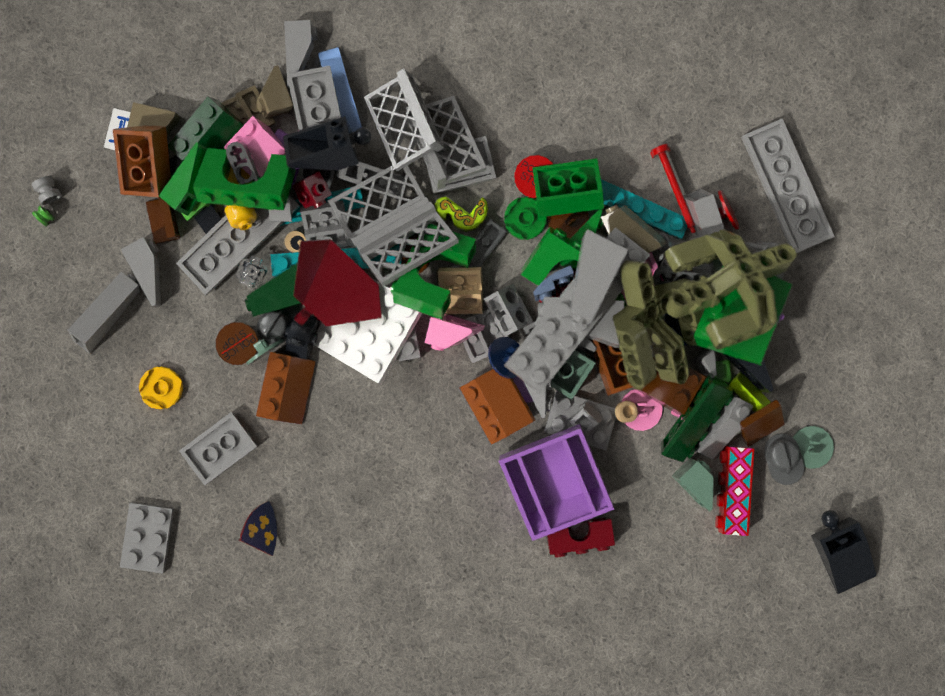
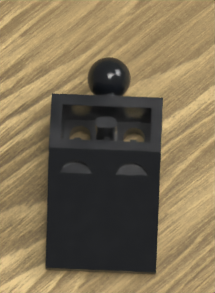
[283,116,372,170]
[811,510,877,594]

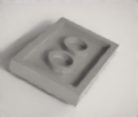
[287,65,341,131]
[427,136,496,194]
[544,390,616,450]
[179,412,258,486]
[120,502,174,574]

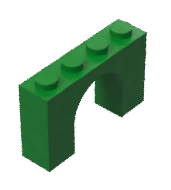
[193,148,296,211]
[391,224,476,320]
[521,227,581,286]

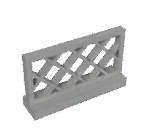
[364,68,444,171]
[406,96,487,190]
[328,159,429,247]
[355,201,459,286]

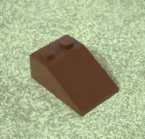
[633,357,706,415]

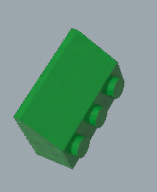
[533,158,604,218]

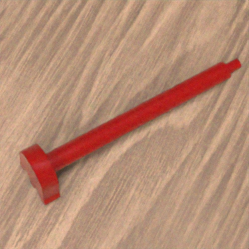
[650,144,696,234]

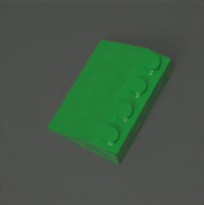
[694,266,792,365]

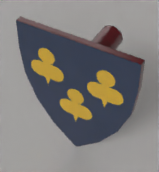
[239,501,277,556]

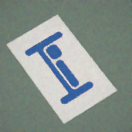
[104,108,131,150]

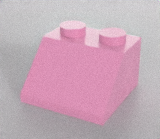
[224,116,285,180]
[425,314,485,351]

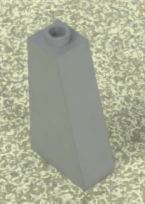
[684,189,725,273]
[569,229,628,326]
[68,272,140,354]
[538,297,624,348]

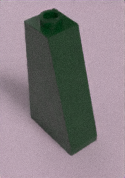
[245,261,301,317]

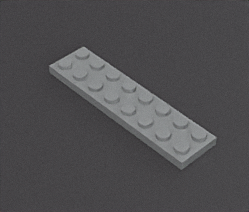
[504,227,650,394]

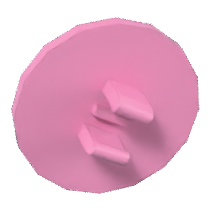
[621,389,663,431]

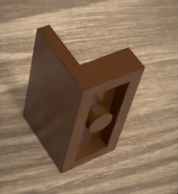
[146,197,180,244]

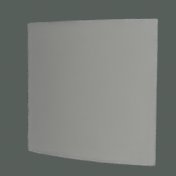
[300,201,351,247]
[463,309,511,363]

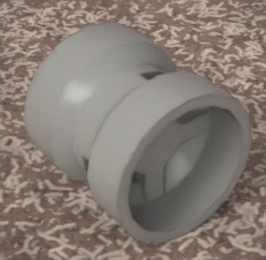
[32,176,62,205]

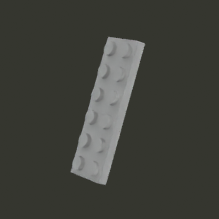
[741,119,835,253]
[176,194,300,295]

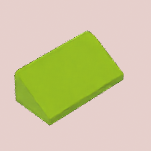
[729,372,771,412]

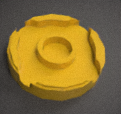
[139,366,183,409]

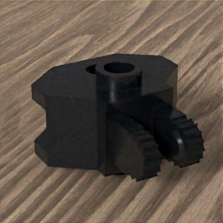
[285,312,320,360]

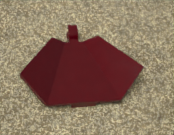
[293,239,382,326]

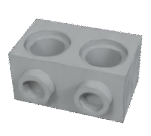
[484,284,533,337]

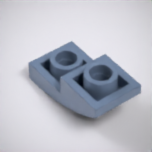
[533,265,574,302]

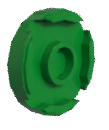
[504,197,547,240]

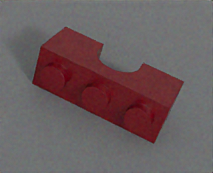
[547,517,615,557]

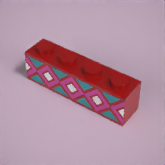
[715,446,754,536]

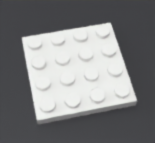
[315,279,422,385]

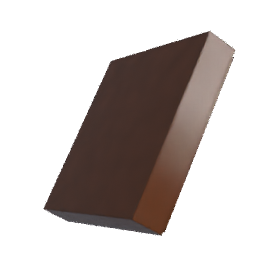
[739,400,785,447]

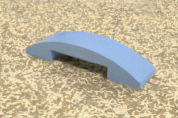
[318,47,362,132]

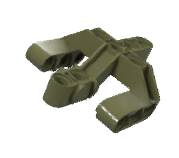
[664,229,796,350]
[613,260,705,390]

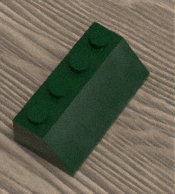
[661,373,734,462]

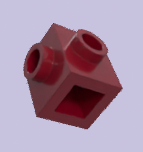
[292,171,332,209]

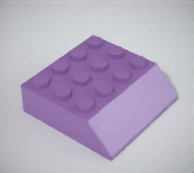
[499,424,614,541]

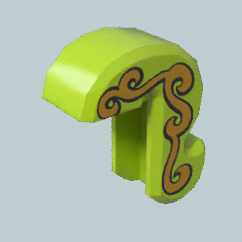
[435,197,488,232]

